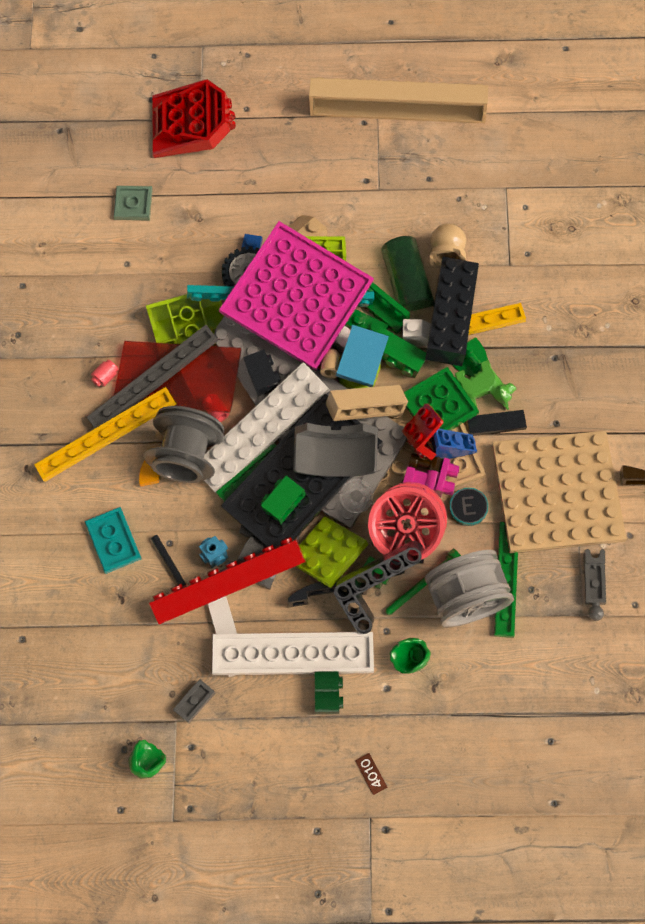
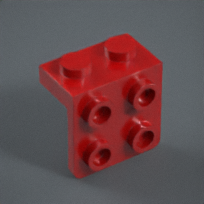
[402,403,443,460]

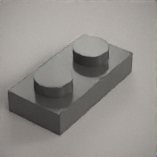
[173,679,216,724]

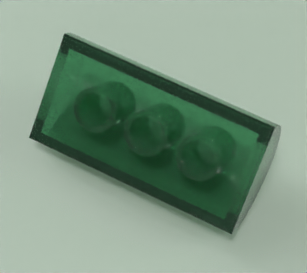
[381,236,434,312]

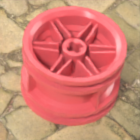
[368,482,447,562]

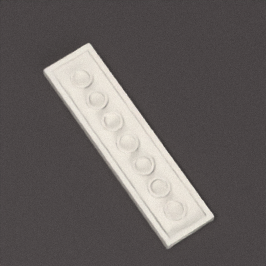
[204,362,330,493]
[212,632,374,675]

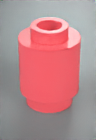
[91,359,119,387]

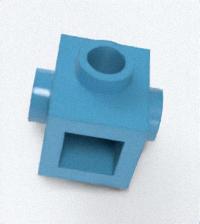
[199,536,228,568]

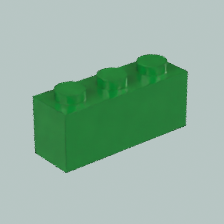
[377,326,426,378]

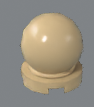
[429,223,466,267]

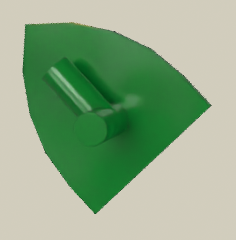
[453,337,488,377]

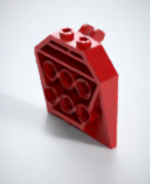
[152,79,236,158]

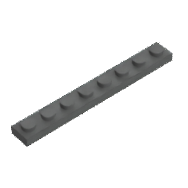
[87,325,218,428]

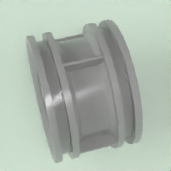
[425,550,514,627]

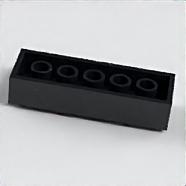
[425,257,479,367]

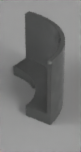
[293,423,378,477]

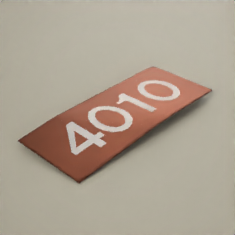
[355,753,388,795]

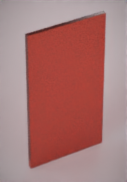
[114,341,242,413]

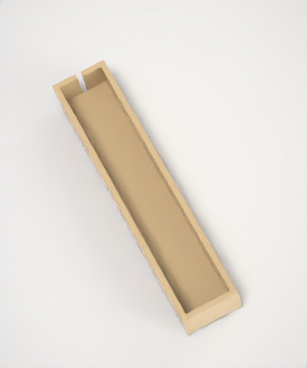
[309,77,488,123]

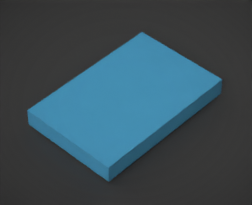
[336,325,389,387]

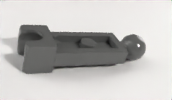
[583,549,606,621]

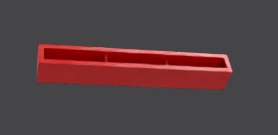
[149,537,306,625]

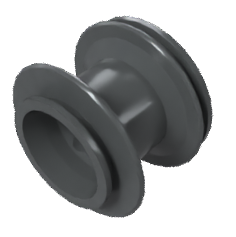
[143,406,224,483]

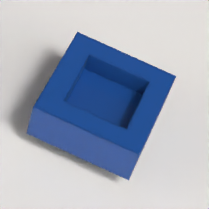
[242,234,263,250]

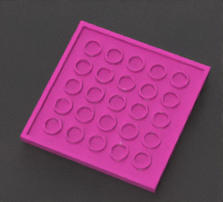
[219,221,374,371]

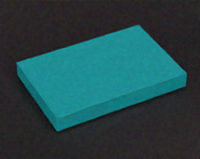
[85,507,142,574]

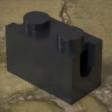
[243,349,281,397]

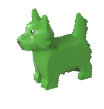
[455,360,517,410]

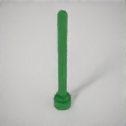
[385,548,461,615]

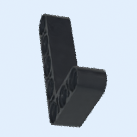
[334,541,423,634]

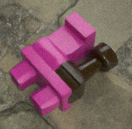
[403,453,460,497]

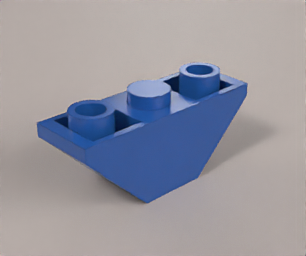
[431,429,477,459]

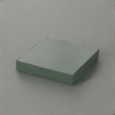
[114,186,153,221]

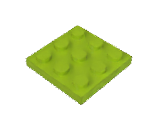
[295,516,369,588]

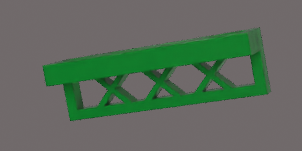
[364,283,410,334]

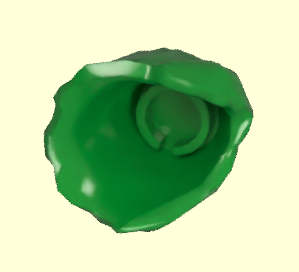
[390,638,431,674]
[128,740,166,779]

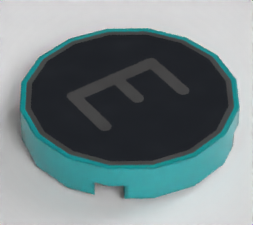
[450,488,488,526]

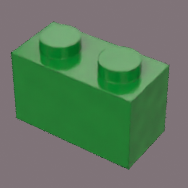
[261,476,306,524]

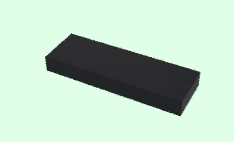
[467,410,527,436]

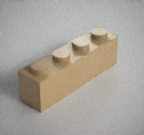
[326,385,408,421]

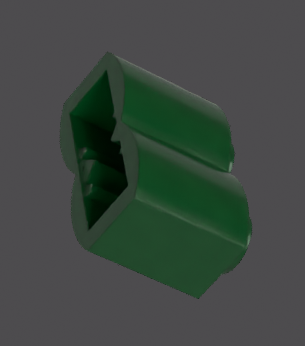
[315,671,343,714]

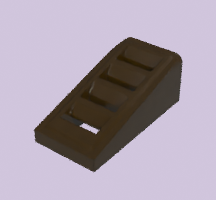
[620,465,645,486]

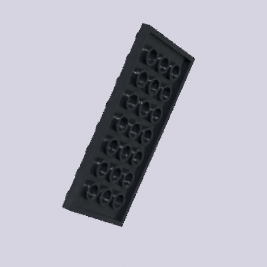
[221,394,383,547]

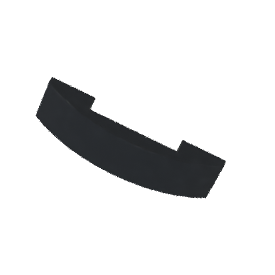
[288,581,367,608]

